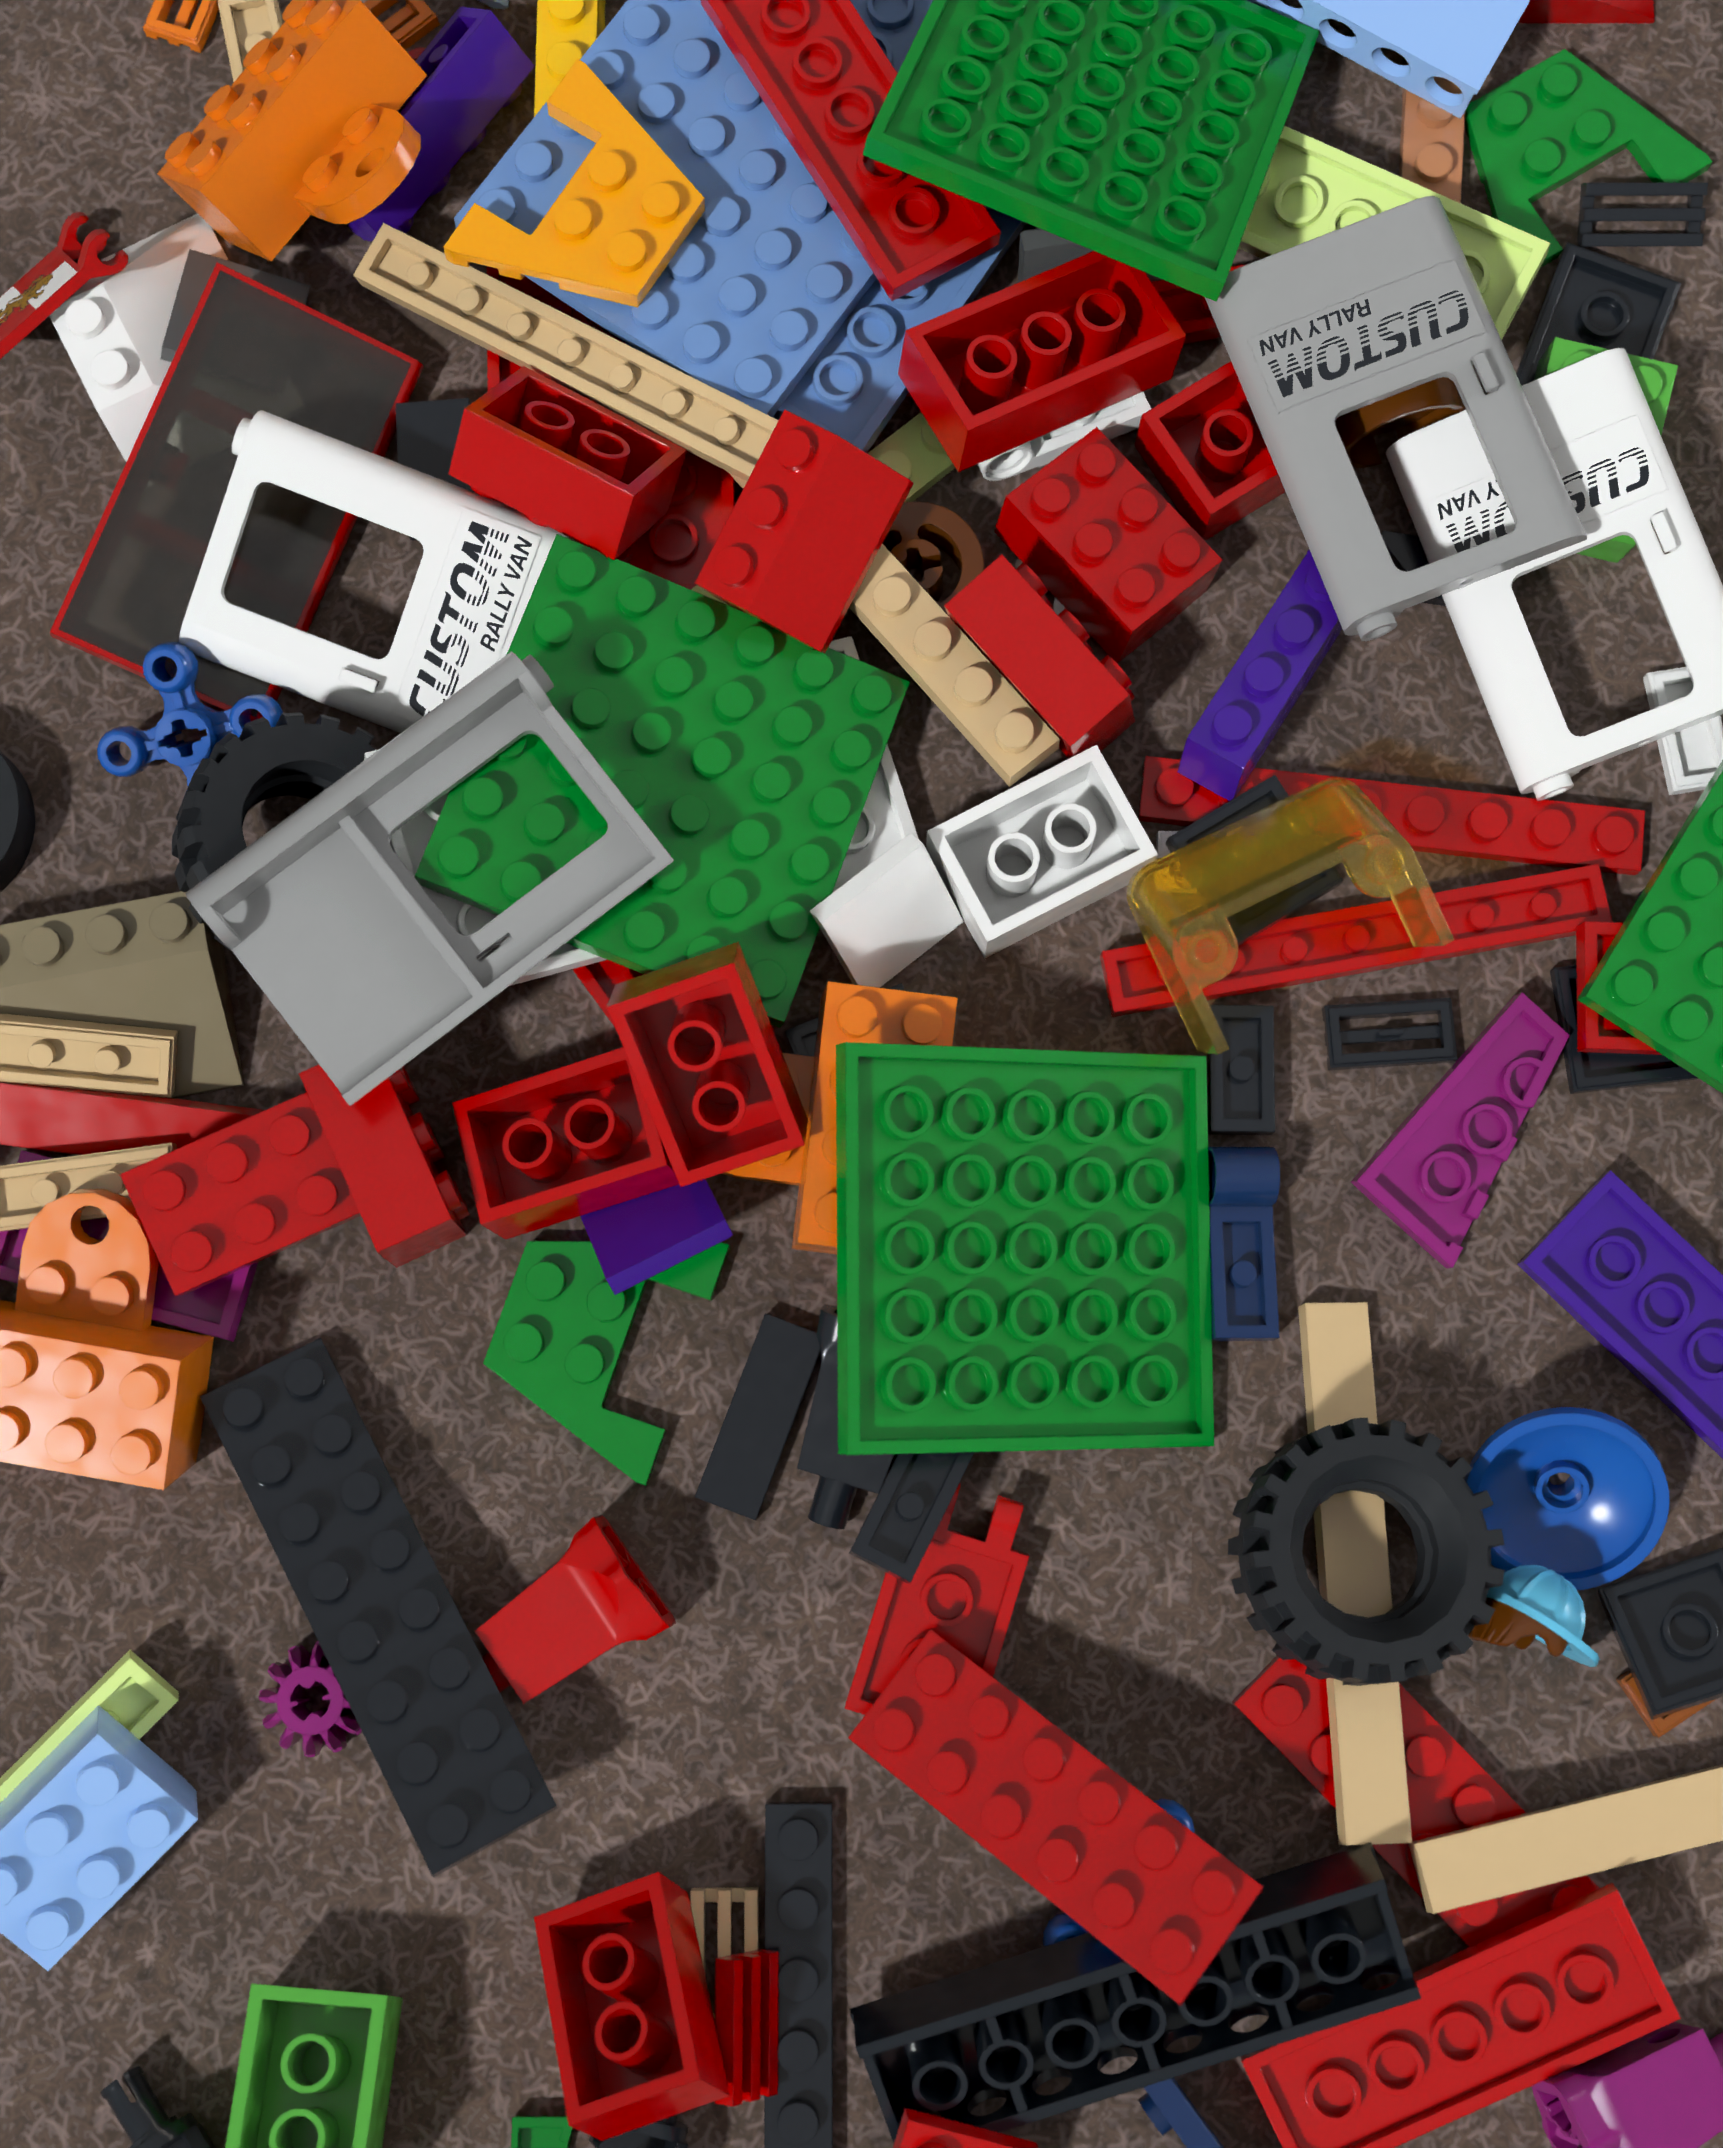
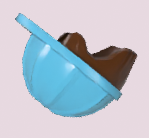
[1468,1565,1600,1667]

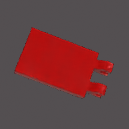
[844,1483,1029,1715]

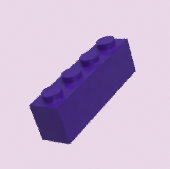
[346,7,535,242]
[1178,550,1342,801]

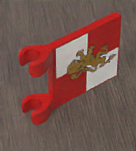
[0,212,129,359]

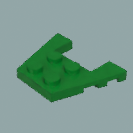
[1464,49,1712,268]
[483,1241,730,1486]

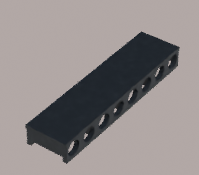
[850,1842,1421,2144]

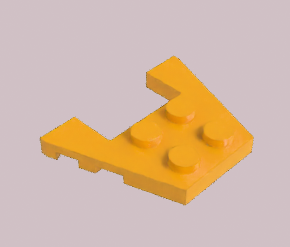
[443,59,705,308]

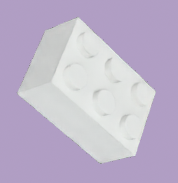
[926,745,1158,959]

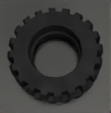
[172,712,376,950]

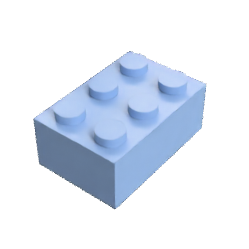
[0,1705,198,1971]

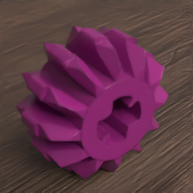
[258,1641,363,1757]

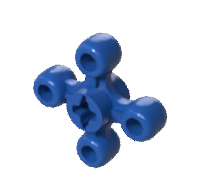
[97,642,283,791]

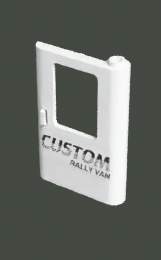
[1386,348,1723,801]
[179,410,617,733]

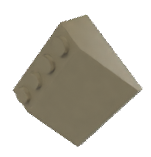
[0,891,244,1098]

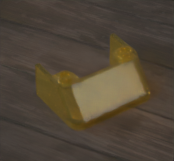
[1127,777,1455,1055]

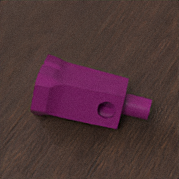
[1532,2022,1723,2148]

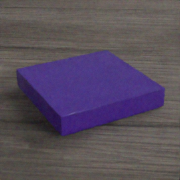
[580,1179,733,1295]

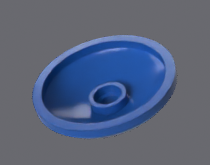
[1464,1407,1670,1590]

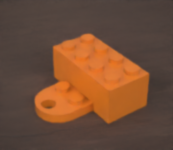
[157,0,427,262]
[721,981,958,1254]
[0,1189,214,1490]

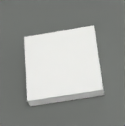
[810,832,964,988]

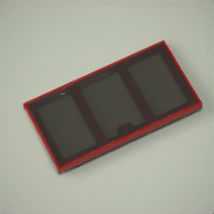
[50,262,424,721]

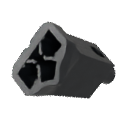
[797,1304,894,1529]

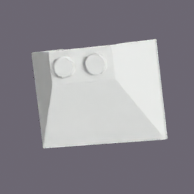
[49,213,306,489]

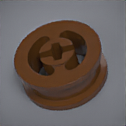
[859,501,984,631]

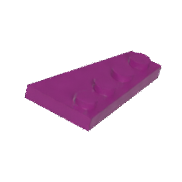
[1351,992,1570,1268]

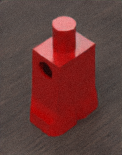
[475,1515,676,1704]

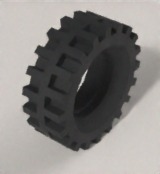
[1228,1418,1504,1686]

